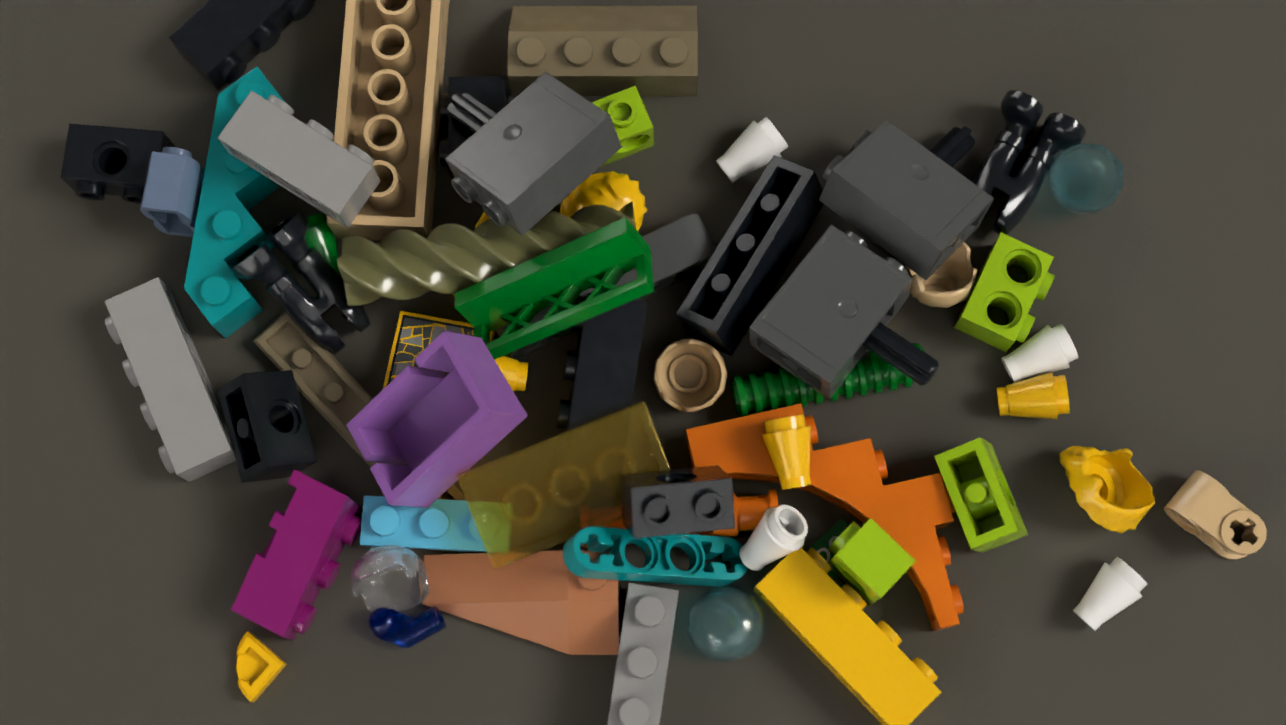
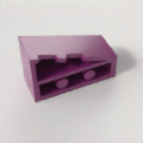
[231,469,363,640]

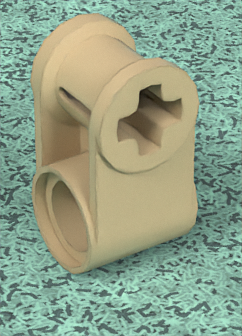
[1164,470,1267,560]

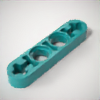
[563,526,748,587]

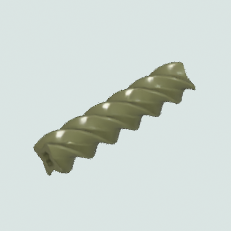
[337,201,636,306]

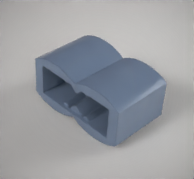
[140,147,204,237]

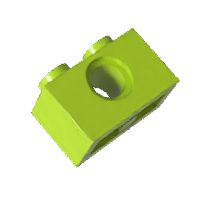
[934,437,1028,553]
[828,518,916,606]

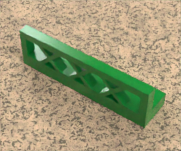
[454,217,654,359]

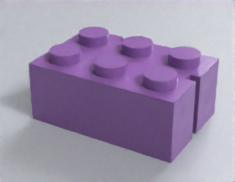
[346,330,528,508]

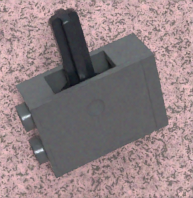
[445,72,622,236]
[819,120,994,280]
[749,224,939,400]

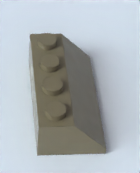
[507,6,698,96]

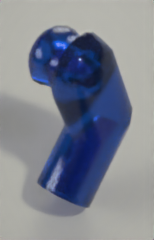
[369,606,446,648]

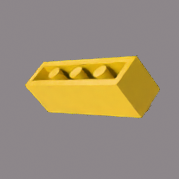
[753,547,941,725]

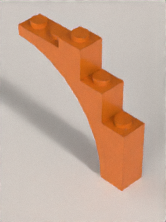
[685,404,964,632]

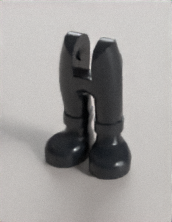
[972,90,1086,235]
[230,210,371,355]

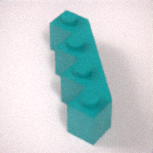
[184,66,293,338]

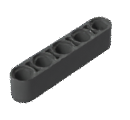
[495,214,716,359]

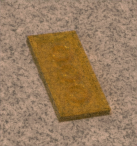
[456,401,671,570]

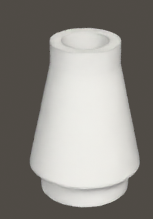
[716,117,788,183]
[1001,324,1079,383]
[739,505,808,571]
[1073,557,1147,631]

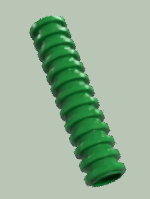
[731,343,925,417]

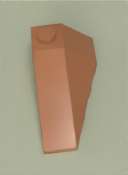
[422,550,620,655]

